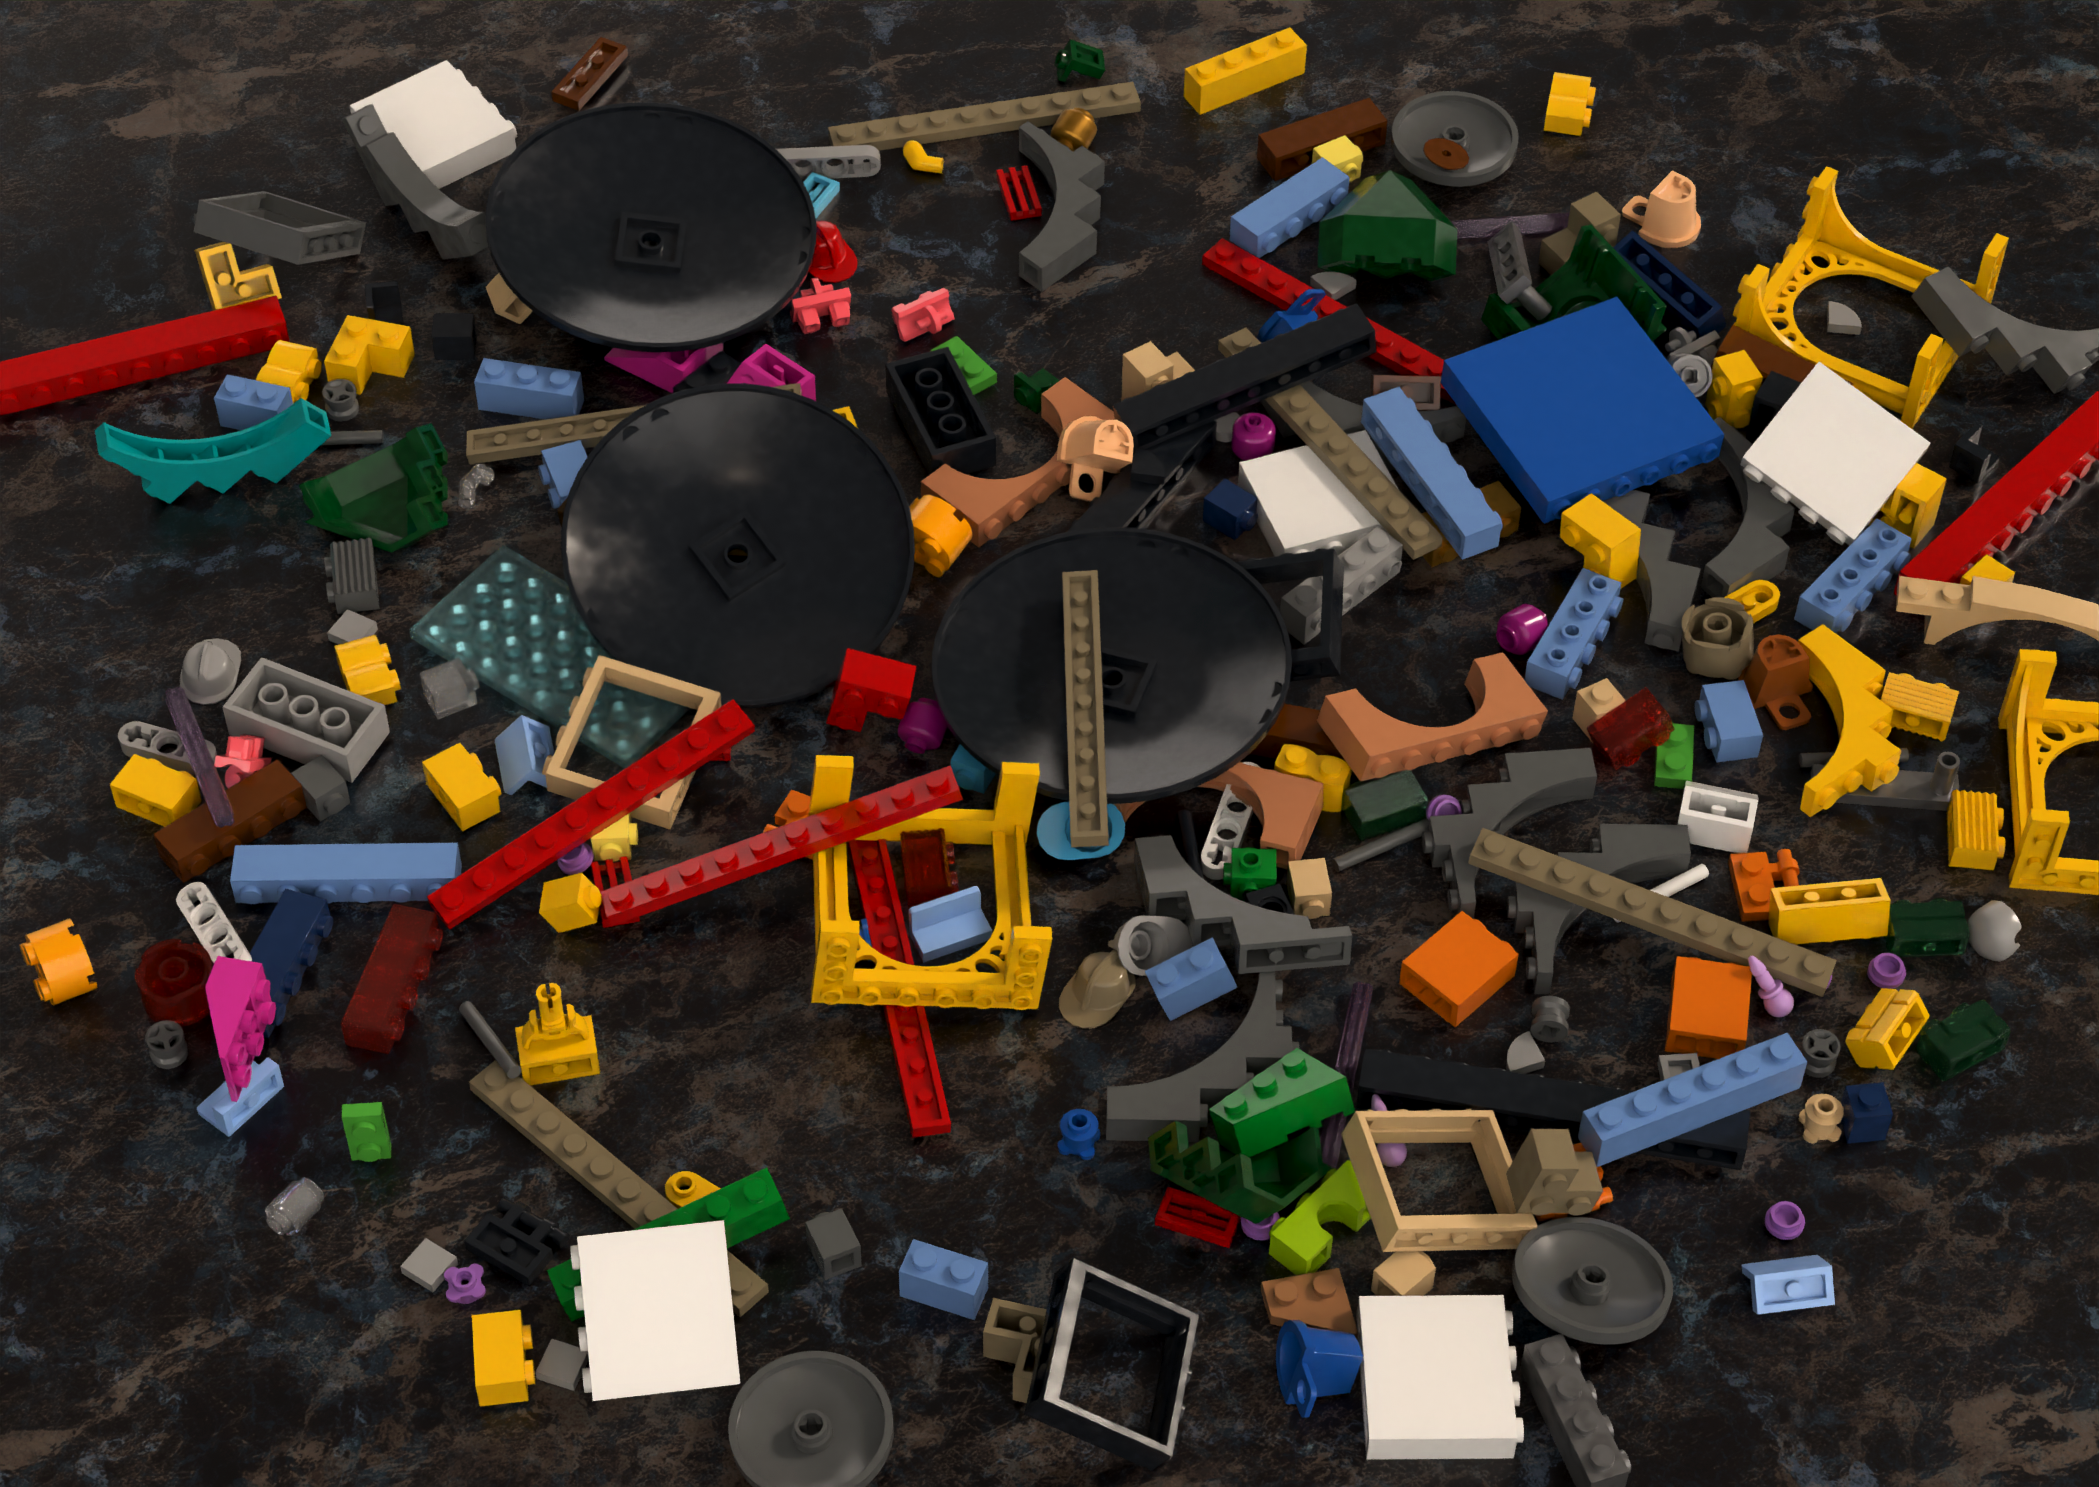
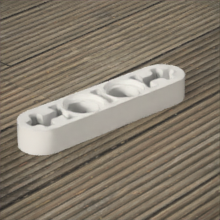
[1201,762,1260,880]
[176,882,252,963]

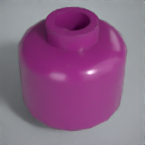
[1231,413,1276,461]
[1496,604,1548,655]
[897,698,948,754]

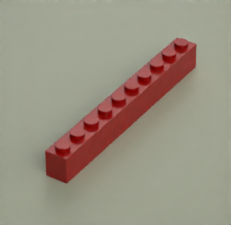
[0,296,290,416]
[1894,391,2099,596]

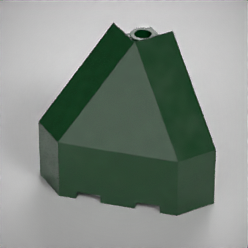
[1318,170,1457,281]
[299,423,448,552]
[1148,1121,1333,1224]

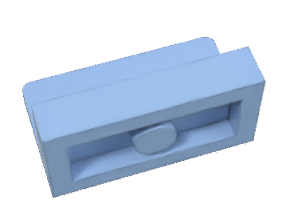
[495,715,554,795]
[909,886,992,963]
[197,1057,284,1137]
[1742,1255,1835,1315]

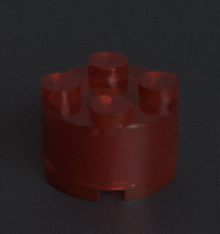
[135,939,213,1027]

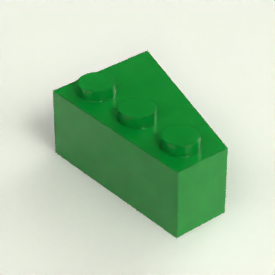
[1209,1048,1356,1157]

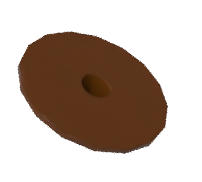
[1423,138,1469,170]

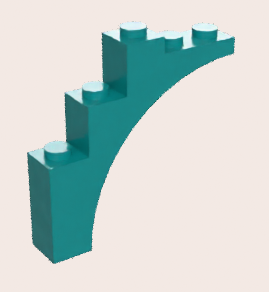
[95,398,331,504]

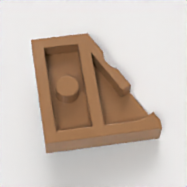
[1261,1268,1358,1339]

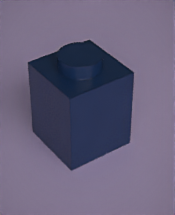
[1203,479,1258,540]
[1841,1082,1893,1144]

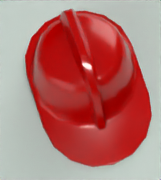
[809,221,857,283]

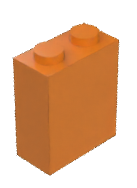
[1399,911,1519,1027]
[1665,956,1752,1059]

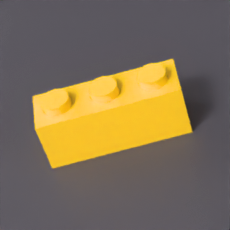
[1768,878,1891,945]

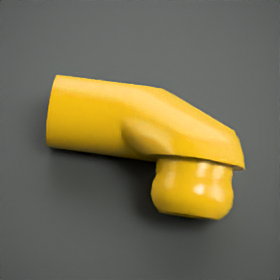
[903,140,944,173]

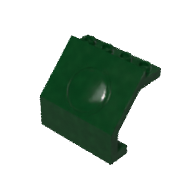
[1481,224,1667,342]

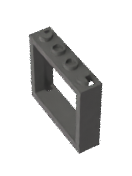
[194,191,366,265]

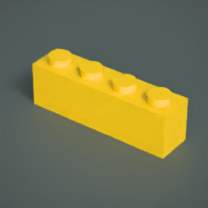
[1184,27,1307,115]

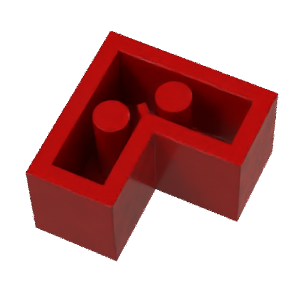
[826,648,917,732]

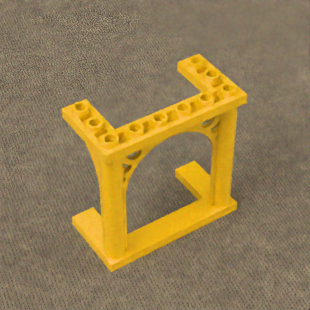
[1733,166,2009,429]
[1998,649,2099,895]
[808,755,1052,1010]

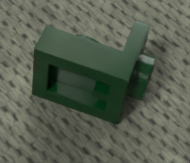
[1054,39,1105,82]
[1014,368,1059,414]

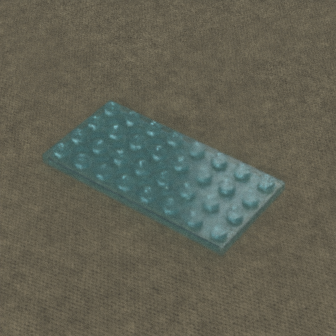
[409,545,690,769]

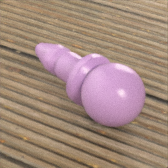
[1748,956,1794,1017]
[1371,1094,1407,1167]

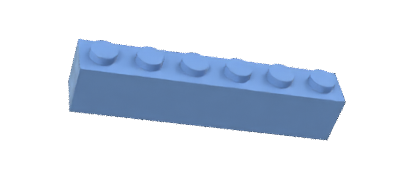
[1361,387,1503,560]
[230,843,462,904]
[1578,1033,1807,1167]

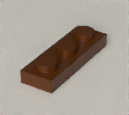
[552,37,628,111]

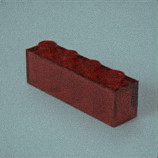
[341,904,443,1054]

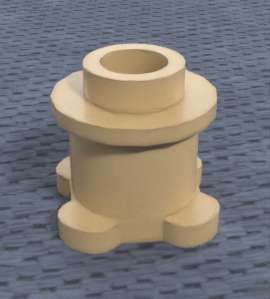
[1798,1094,1844,1144]

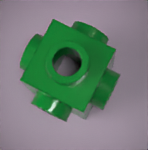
[1223,847,1277,901]

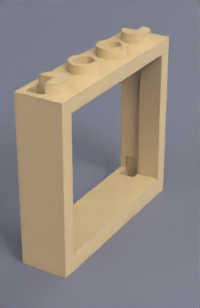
[542,655,721,830]
[1341,1109,1538,1252]

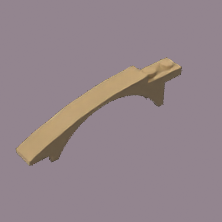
[1896,576,2099,645]

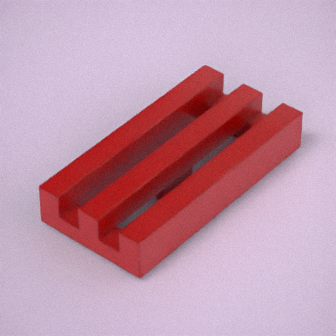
[996,165,1042,221]
[591,856,640,928]
[1155,1187,1241,1248]

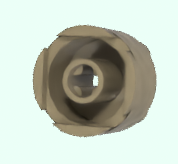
[1681,597,1754,680]

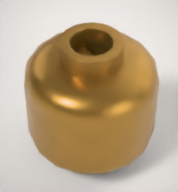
[1051,107,1097,151]

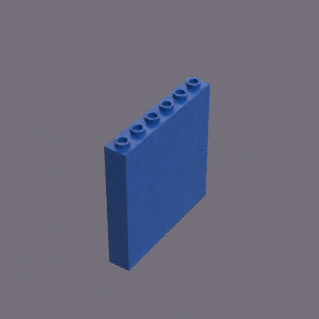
[1441,297,1725,524]

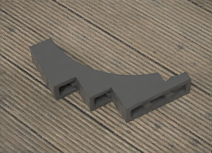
[342,104,489,260]
[1603,490,1701,652]
[1134,835,1352,974]

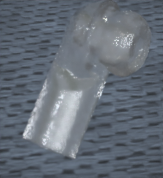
[458,464,495,509]

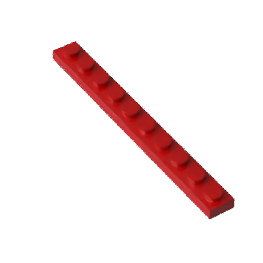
[1202,238,1457,406]
[427,699,755,930]
[600,765,963,927]
[846,839,951,1138]

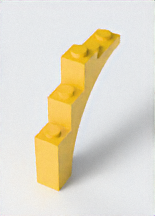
[1798,624,1901,817]

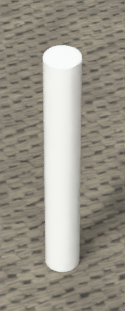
[1613,864,1709,923]

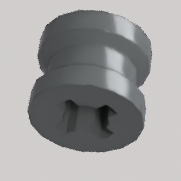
[322,379,359,422]
[1530,996,1570,1043]
[145,1020,188,1069]
[1800,1029,1841,1078]

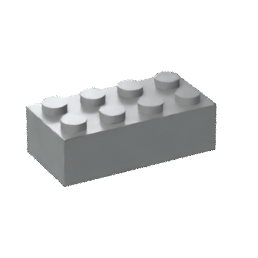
[222,657,390,783]

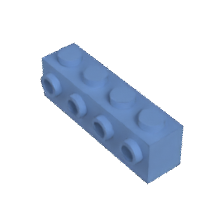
[1229,157,1350,258]
[1794,518,1912,633]
[1524,568,1623,700]

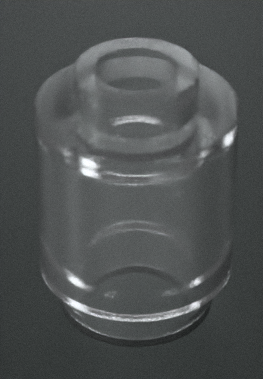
[265,1177,324,1236]

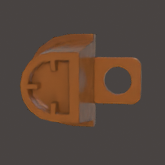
[1738,634,1813,730]

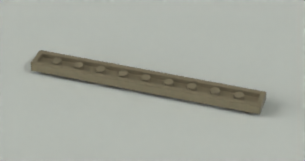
[828,82,1141,151]
[1218,327,1443,560]
[466,383,802,465]
[1062,570,1109,847]
[1468,828,1837,997]
[469,1060,769,1317]

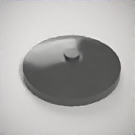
[1391,91,1519,187]
[1512,1217,1673,1345]
[728,1351,894,1487]

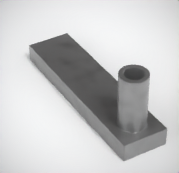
[1487,221,1552,320]
[1811,752,1960,811]

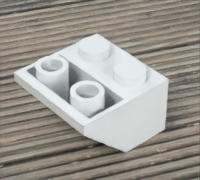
[1677,781,1758,853]

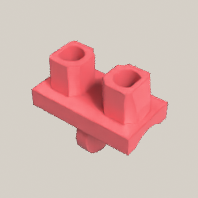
[790,277,851,334]
[891,288,955,342]
[214,734,272,789]

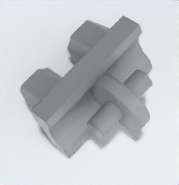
[1665,327,1720,366]

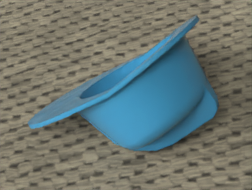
[1037,802,1125,860]

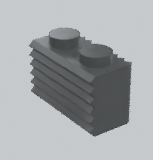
[324,537,380,614]

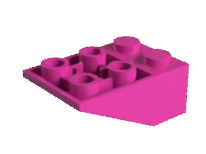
[604,343,723,394]
[727,344,816,401]
[205,956,276,1102]

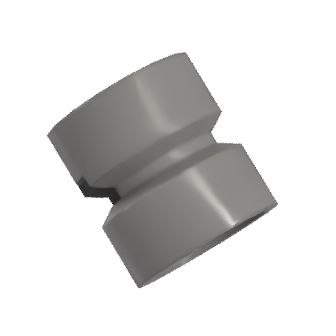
[1667,353,1713,397]

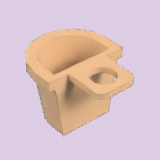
[1622,171,1701,248]
[1057,416,1134,502]

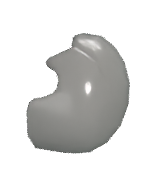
[1967,900,2021,962]

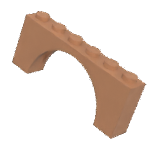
[921,377,1115,547]
[1317,652,1548,782]
[1113,762,1323,869]

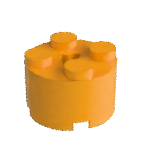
[909,495,972,577]
[19,918,98,1006]

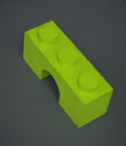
[1269,1160,1371,1275]

